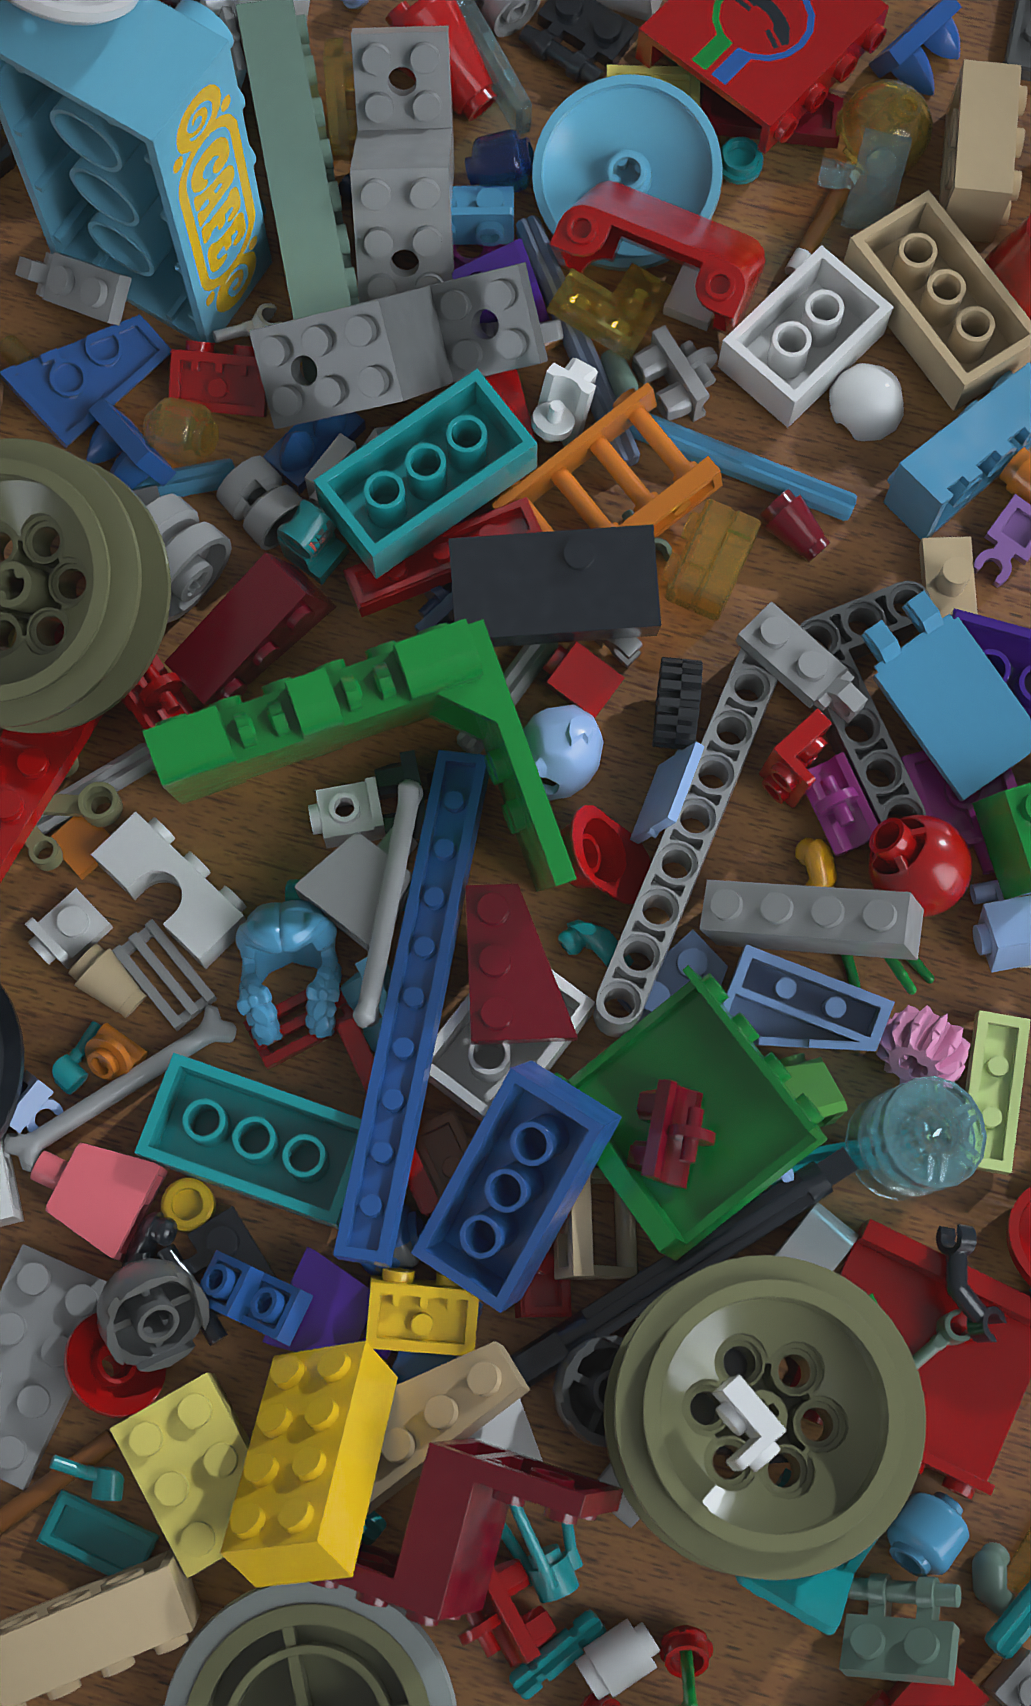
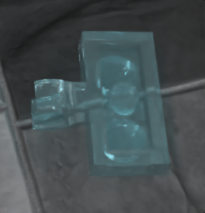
[817,128,912,231]

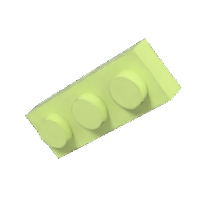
[955,1010,1031,1175]

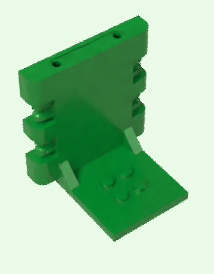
[142,618,577,892]

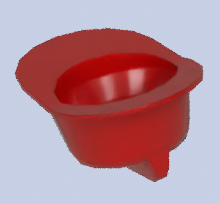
[560,805,651,905]

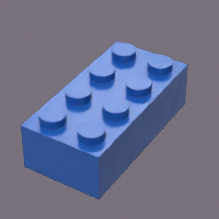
[411,1060,622,1313]

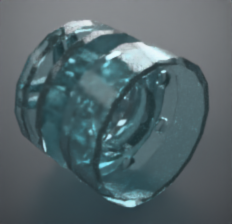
[845,1076,987,1201]

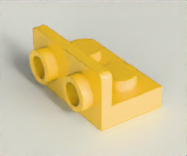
[366,1268,479,1356]

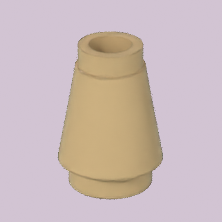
[68,943,147,1018]

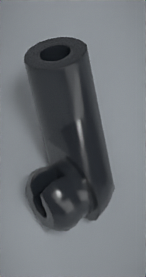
[121,1212,178,1268]

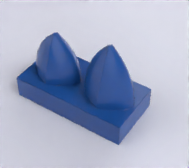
[868,0,962,96]
[86,397,177,489]
[263,412,366,494]

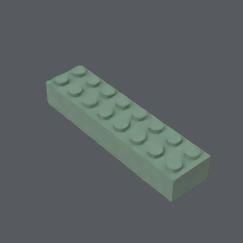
[236,0,359,382]

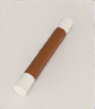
[785,156,865,276]

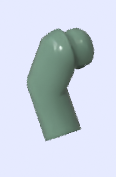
[600,348,640,399]
[972,1542,1016,1618]

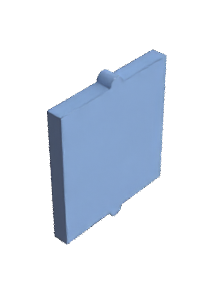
[630,742,705,844]

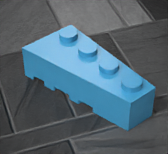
[883,362,1031,540]

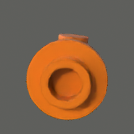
[85,1023,148,1081]

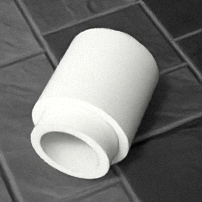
[575,1618,660,1700]

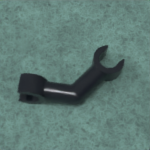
[936,1224,1006,1343]

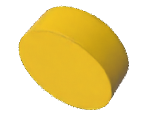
[161,1178,216,1232]

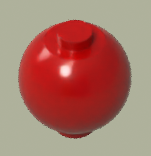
[868,815,972,917]

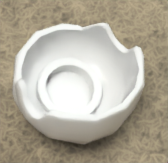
[829,363,904,441]

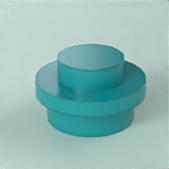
[720,137,763,185]

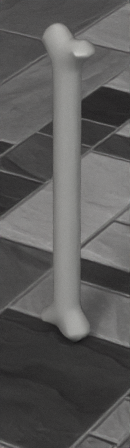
[353,779,423,1028]
[3,1005,237,1172]

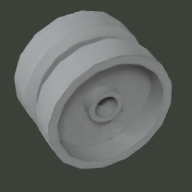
[146,493,232,623]

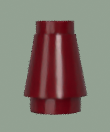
[759,489,831,563]

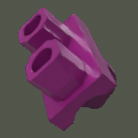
[807,752,878,857]

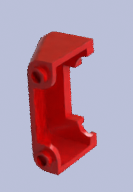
[550,181,765,335]

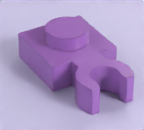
[973,494,1031,588]

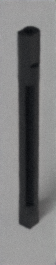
[510,1147,858,1388]

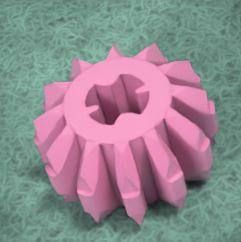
[876,1005,971,1094]

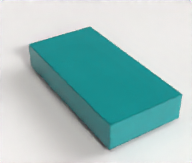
[37,1489,160,1576]

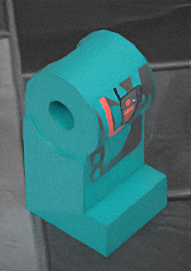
[277,499,349,585]

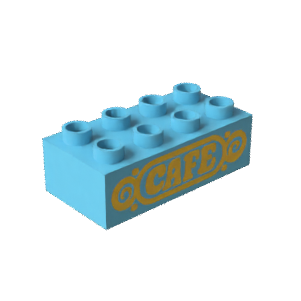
[0,0,272,343]

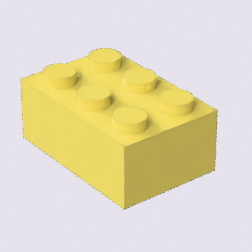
[110,1372,250,1578]

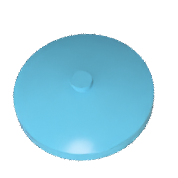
[532,75,723,271]

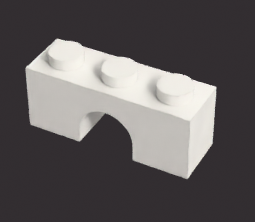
[91,812,247,969]

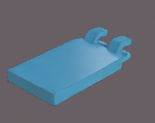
[861,590,1031,801]

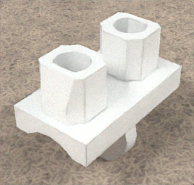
[531,358,598,447]

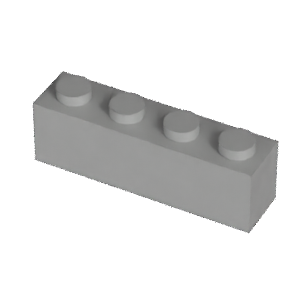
[700,880,924,960]

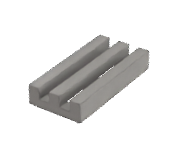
[112,919,217,1031]

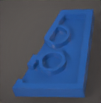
[0,314,171,449]

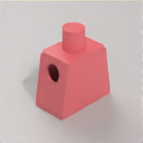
[30,1143,168,1262]

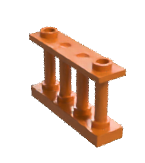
[491,382,723,538]

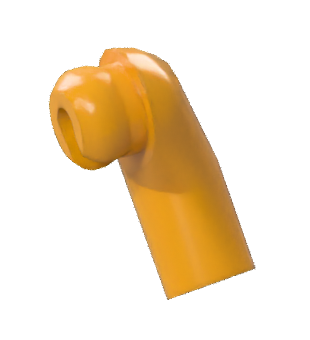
[795,838,838,887]

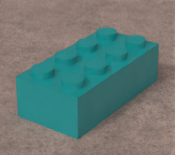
[313,369,537,579]
[134,1052,361,1229]

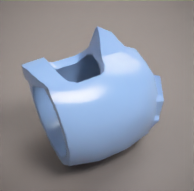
[523,705,604,800]

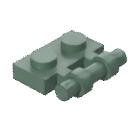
[839,1573,961,1686]

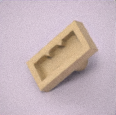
[919,537,978,618]

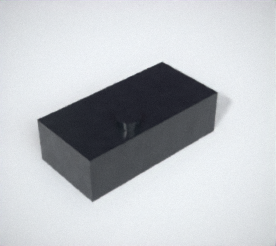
[449,524,661,647]

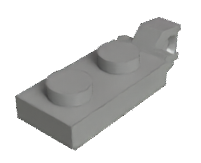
[15,252,132,326]
[735,601,868,723]

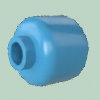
[887,1492,970,1577]

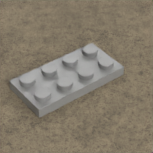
[0,1244,107,1490]

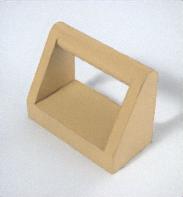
[553,1168,638,1280]

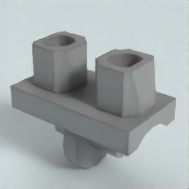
[632,325,718,422]

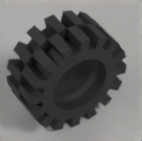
[652,657,703,750]

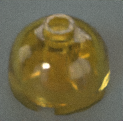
[835,79,933,180]

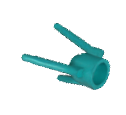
[501,1504,584,1603]

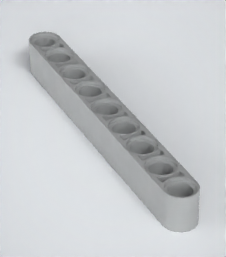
[593,648,778,1038]

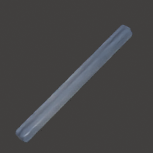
[516,215,640,467]

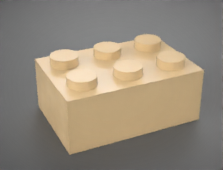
[939,59,1028,243]

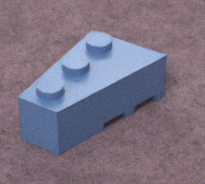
[722,944,895,1051]

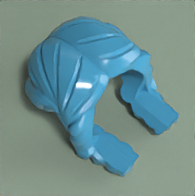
[235,900,342,1046]

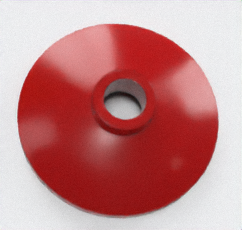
[64,1312,166,1418]

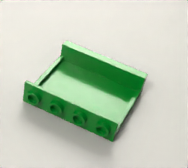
[555,965,828,1261]

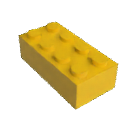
[220,1341,398,1588]

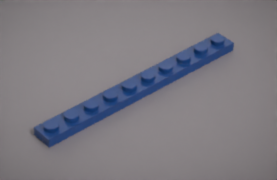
[333,750,489,1268]

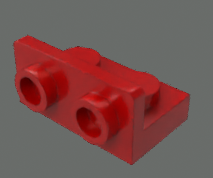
[168,340,268,417]
[759,708,832,809]

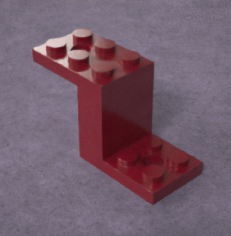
[310,1438,624,1626]

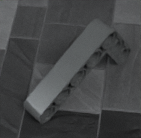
[800,580,930,824]

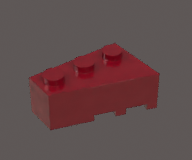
[164,552,337,705]

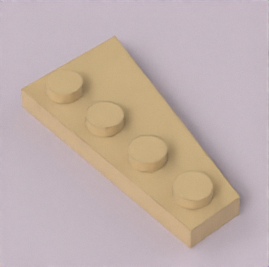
[366,1341,530,1516]

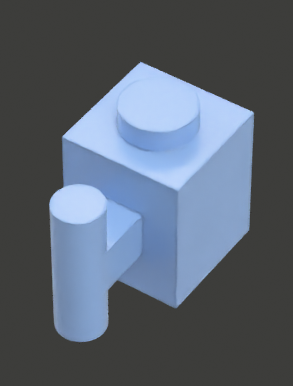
[970,880,1031,973]

